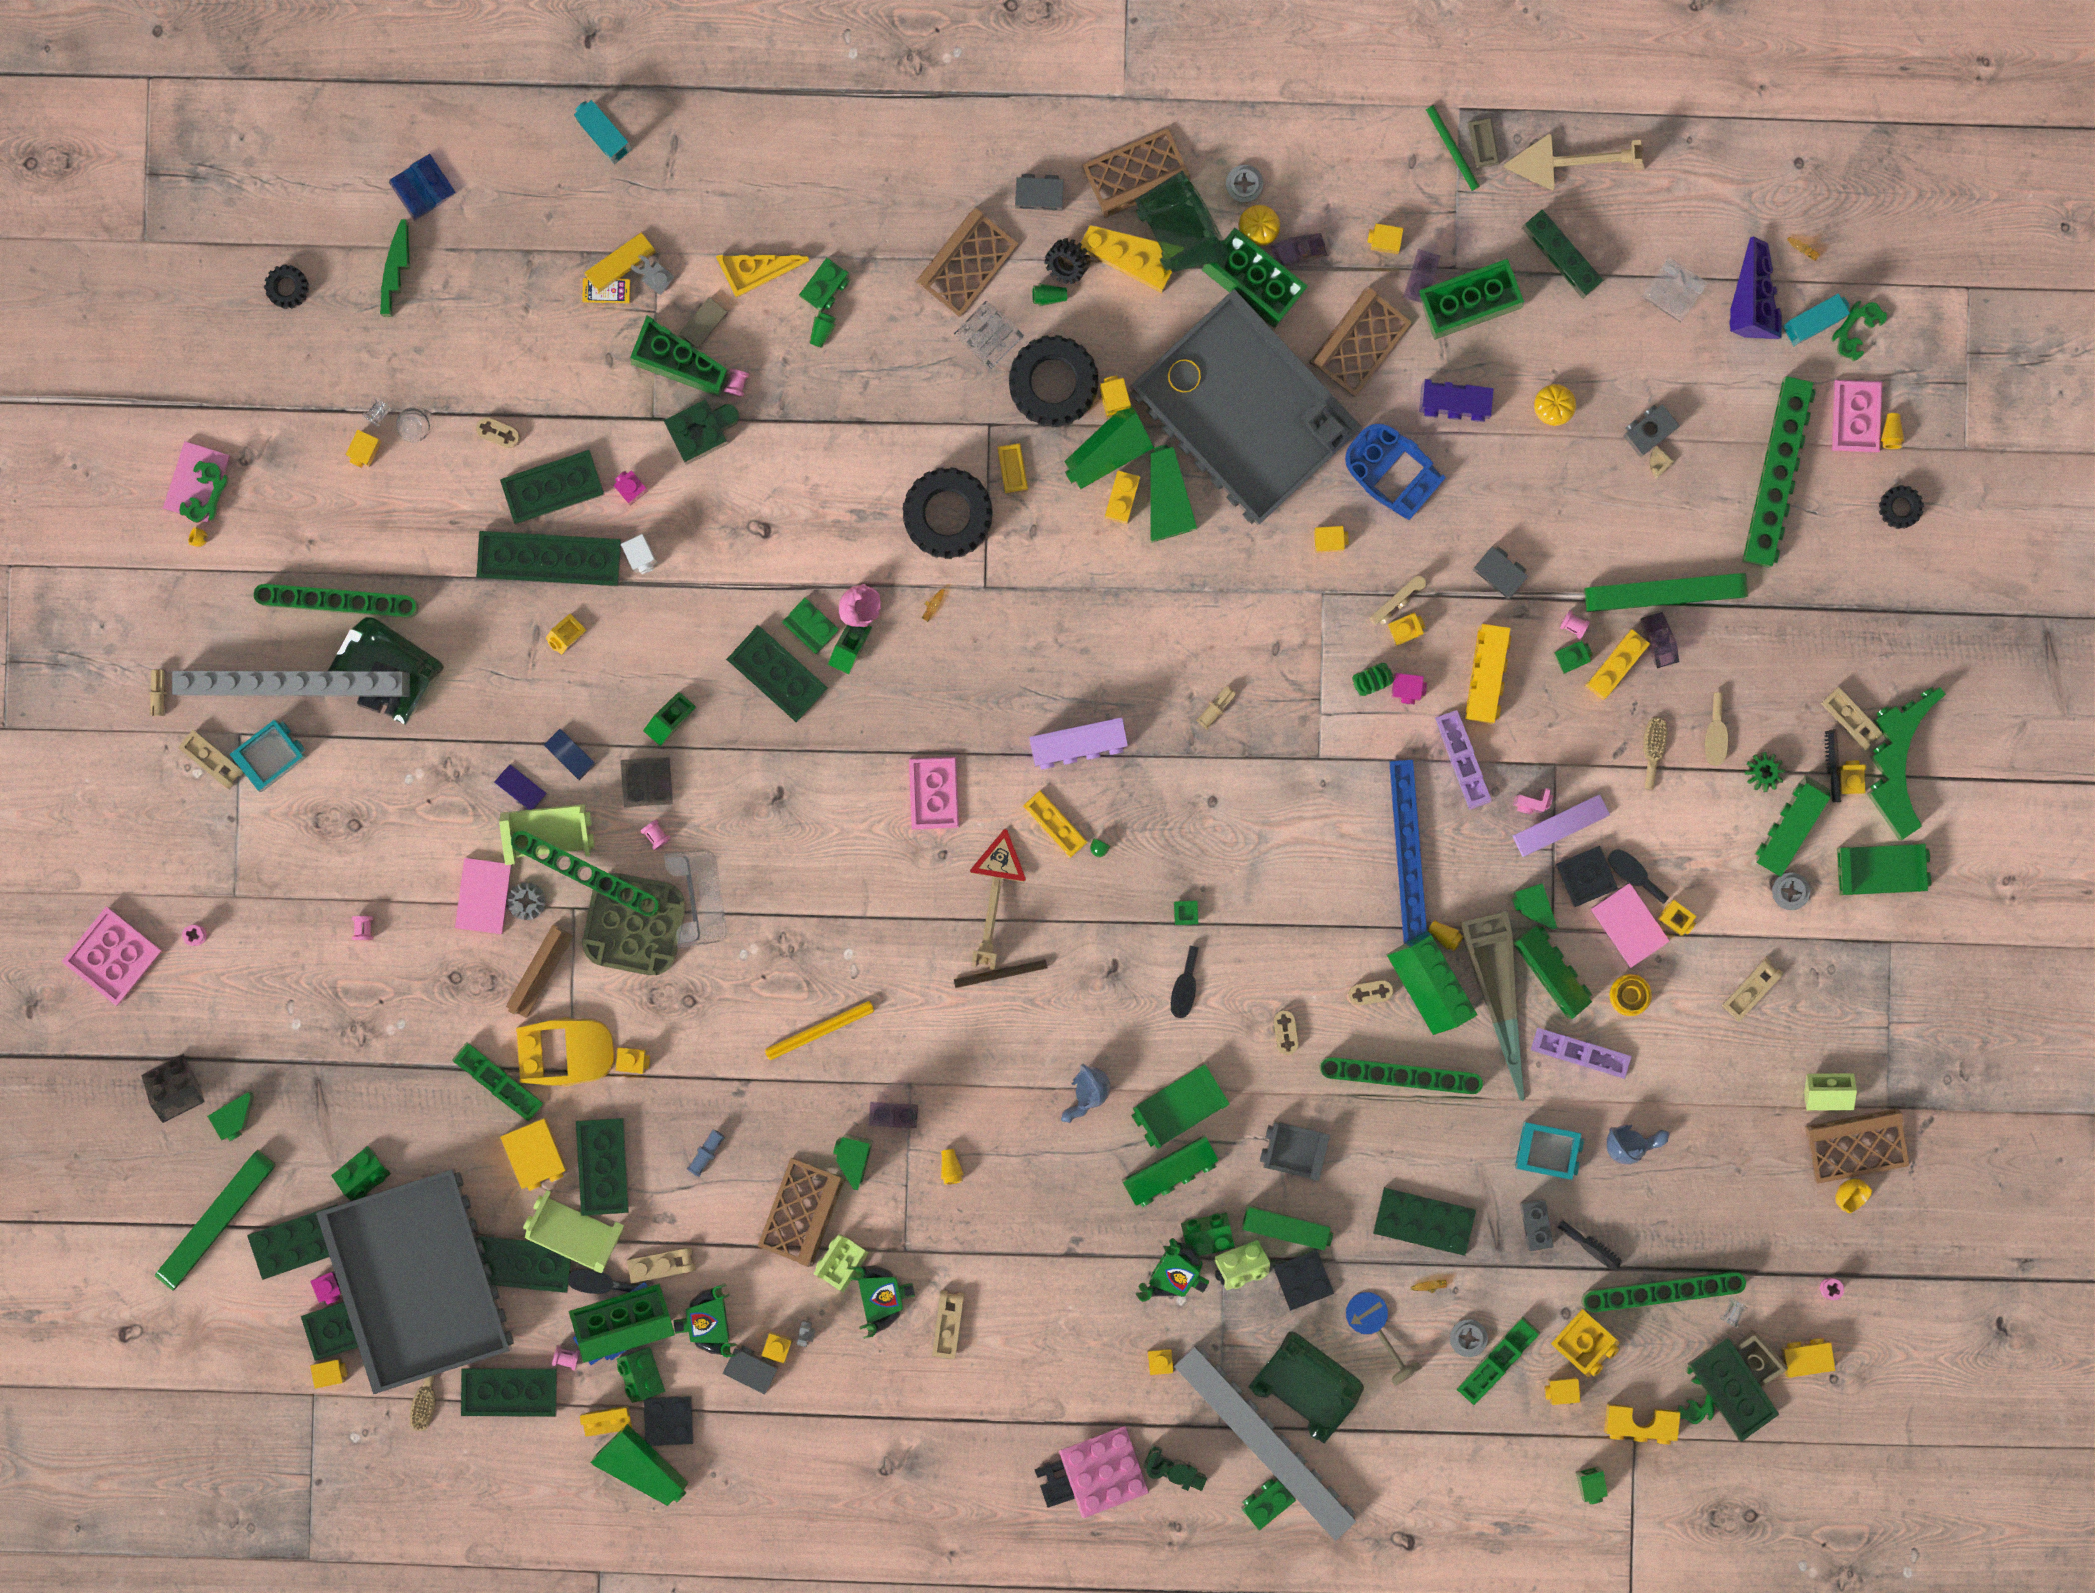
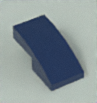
[544,729,596,781]

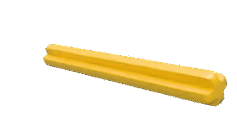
[765,1001,874,1060]

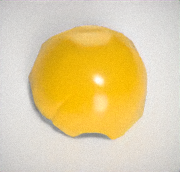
[1835,1178,1872,1213]

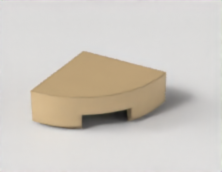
[1650,445,1674,479]

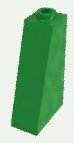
[1064,405,1154,490]
[1150,444,1197,543]
[1241,1205,1333,1251]
[590,1424,688,1506]

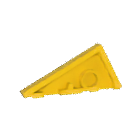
[716,255,810,298]

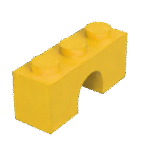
[1100,376,1131,419]
[1584,629,1650,700]
[1604,1404,1680,1445]

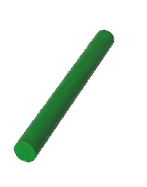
[1426,105,1480,191]

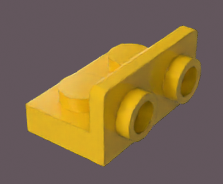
[579,1405,632,1437]

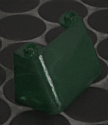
[1135,170,1231,273]
[328,617,444,725]
[1248,1331,1364,1444]

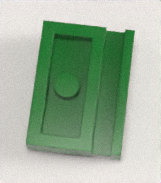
[782,597,839,654]

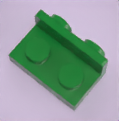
[799,257,850,312]
[1241,1478,1296,1531]

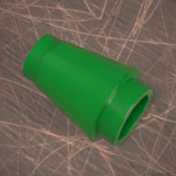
[1032,283,1067,307]
[809,311,836,348]

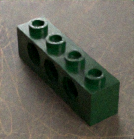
[1522,209,1604,299]

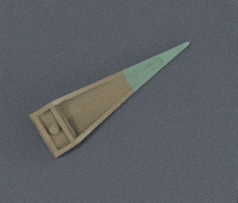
[1460,911,1525,1101]

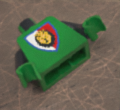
[1136,1238,1209,1302]
[848,1265,915,1339]
[674,1283,737,1358]

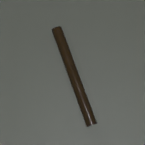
[954,959,1048,988]

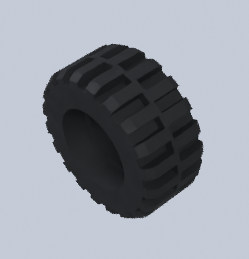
[1009,335,1099,428]
[903,467,993,559]

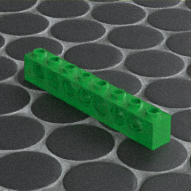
[1742,376,1816,568]

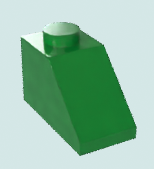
[828,625,872,674]
[643,692,696,746]
[1512,883,1557,930]
[207,1091,254,1142]
[1575,1466,1608,1505]

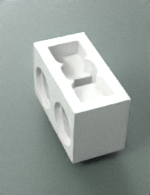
[621,534,658,575]

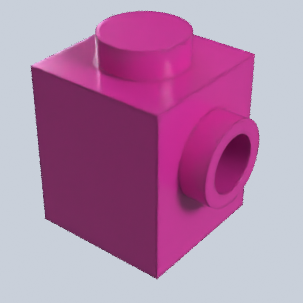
[613,470,648,506]
[1391,673,1427,705]
[310,1271,341,1305]

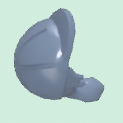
[1061,1064,1110,1123]
[1606,1125,1670,1164]

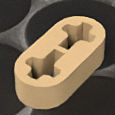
[476,417,520,449]
[1348,980,1393,1005]
[1273,1010,1298,1055]

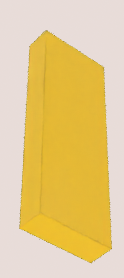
[584,232,656,293]
[1023,790,1088,858]

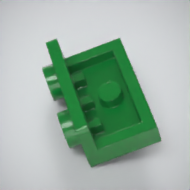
[331,1146,391,1201]
[1181,1213,1235,1256]
[617,1347,666,1403]

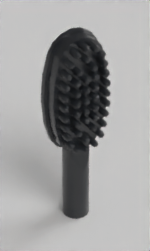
[1824,729,1841,803]
[1608,849,1669,904]
[1170,945,1199,1018]
[1557,1220,1622,1271]
[568,1270,641,1294]

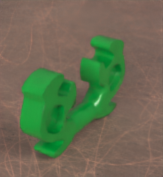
[1831,301,1887,361]
[179,461,229,523]
[1677,1365,1715,1424]

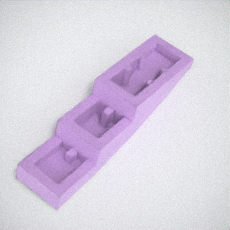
[1435,710,1491,810]
[1513,794,1610,857]
[1531,1028,1632,1079]

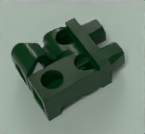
[1143,1444,1207,1491]

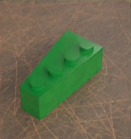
[630,315,728,397]
[1755,775,1831,877]

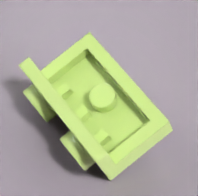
[814,1234,869,1293]
[1215,1240,1270,1290]

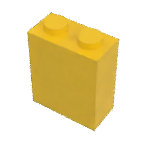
[500,1118,567,1191]

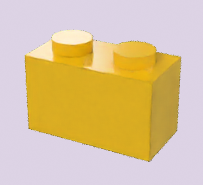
[1104,470,1140,524]
[1781,1338,1836,1378]

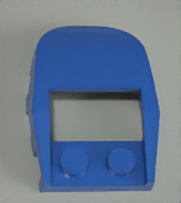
[1345,424,1446,520]

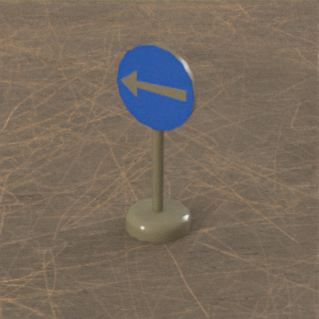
[1346,1292,1422,1386]

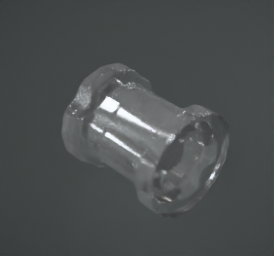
[363,397,393,428]
[1720,1298,1749,1329]

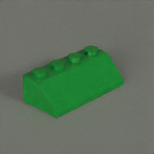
[1202,227,1308,329]
[1419,258,1524,340]
[1513,926,1592,1019]
[1386,931,1477,1035]
[833,1133,873,1191]
[1122,1135,1219,1207]
[568,1283,675,1363]

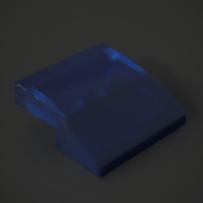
[389,154,456,221]

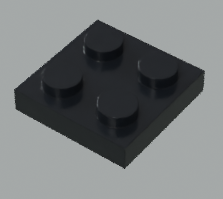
[1556,846,1618,907]
[1273,1249,1334,1311]
[644,1396,694,1446]

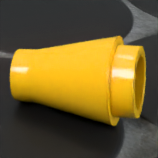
[1881,413,1905,449]
[1428,920,1464,951]
[941,1149,964,1185]

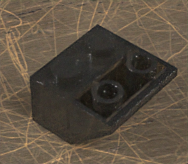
[620,757,673,808]
[141,1054,205,1123]

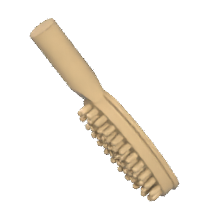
[1705,692,1728,766]
[1643,717,1667,790]
[410,1375,435,1431]

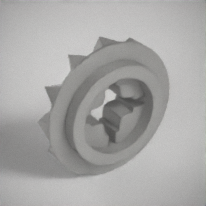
[1226,165,1263,203]
[1772,873,1810,910]
[507,882,545,920]
[1450,1319,1488,1357]

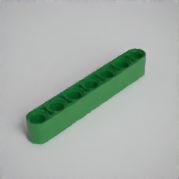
[1584,573,1748,612]
[253,584,419,618]
[511,831,661,917]
[1319,1057,1483,1094]
[155,1149,276,1291]
[1581,1271,1746,1312]

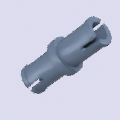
[687,1129,725,1177]

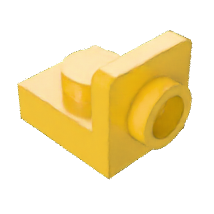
[1387,612,1426,646]
[546,613,586,655]
[1839,760,1866,794]
[616,1047,650,1074]

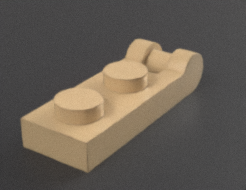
[1369,576,1426,625]
[1820,687,1883,751]
[178,730,244,790]
[1721,957,1784,1022]
[627,1247,696,1283]
[932,1290,964,1359]

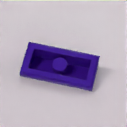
[494,764,547,810]

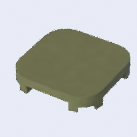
[582,873,686,975]

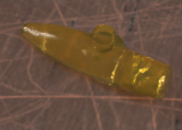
[1787,237,1820,261]
[922,589,945,622]
[1410,1280,1447,1293]

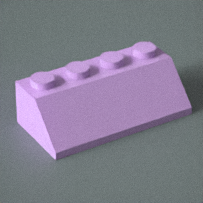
[1029,717,1128,770]

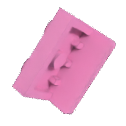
[1513,788,1553,815]

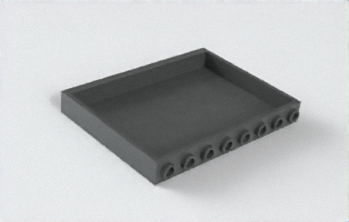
[1129,289,1362,525]
[316,1168,514,1395]

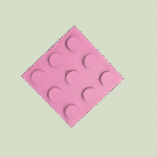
[61,906,162,1006]
[1059,1426,1149,1518]

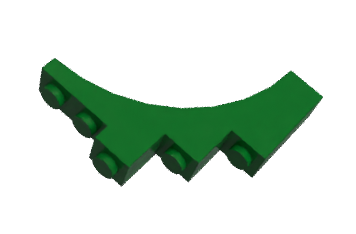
[1867,686,1946,840]

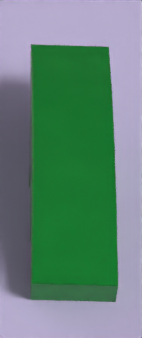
[380,219,410,317]
[452,1042,543,1122]
[1457,1316,1540,1405]

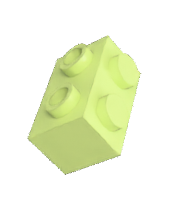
[1804,1073,1857,1110]

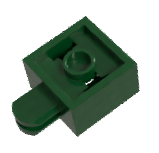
[663,399,739,465]

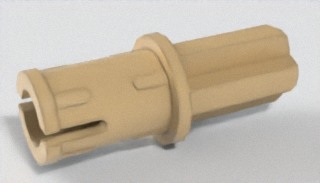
[148,669,167,716]
[1196,686,1236,730]

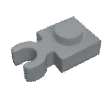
[631,255,675,295]
[797,1320,816,1347]

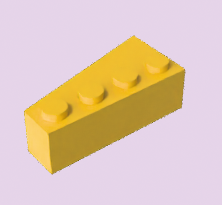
[1080,225,1184,294]
[1465,624,1511,724]

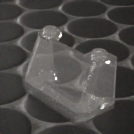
[664,850,727,948]

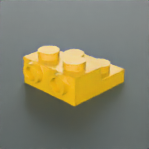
[1551,1309,1620,1378]

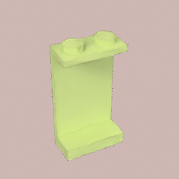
[499,804,595,865]
[523,1190,624,1273]

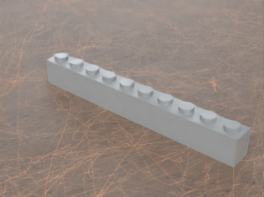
[172,671,410,697]
[1173,1346,1356,1541]

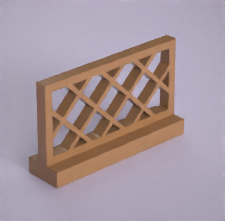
[1082,128,1191,218]
[915,208,1018,317]
[1309,287,1412,397]
[506,924,574,1018]
[1805,1108,1910,1184]
[758,1158,846,1267]

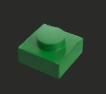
[1174,901,1198,925]

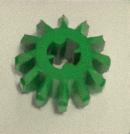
[1352,663,1394,696]
[1744,752,1785,792]

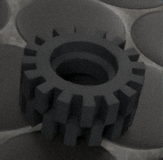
[1044,238,1091,284]
[264,264,309,309]
[1879,485,1924,529]

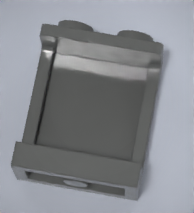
[1260,1121,1330,1181]

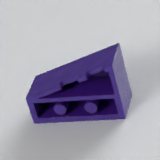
[1419,379,1494,422]

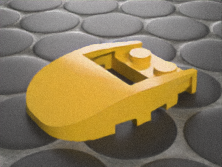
[516,1017,614,1087]

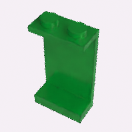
[1837,844,1931,895]
[1131,1063,1230,1149]

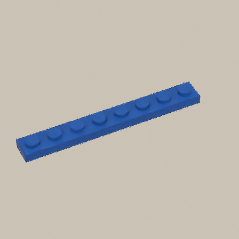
[1389,760,1427,944]

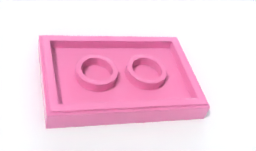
[1832,380,1882,453]
[163,441,230,523]
[909,757,959,830]
[455,858,512,934]
[1590,883,1670,968]

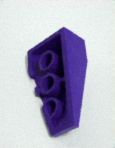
[1729,236,1782,339]

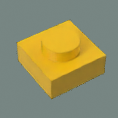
[1148,1349,1173,1375]

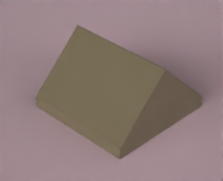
[1734,1330,1788,1387]

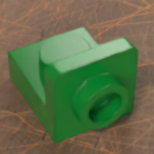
[1554,640,1593,674]

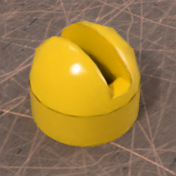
[188,527,208,547]

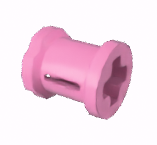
[723,369,749,397]
[1559,610,1590,639]
[641,819,671,851]
[352,916,373,940]
[182,925,207,946]
[1819,1278,1844,1300]
[552,1345,580,1371]

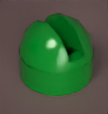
[1090,838,1111,857]

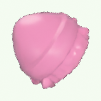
[839,584,881,627]

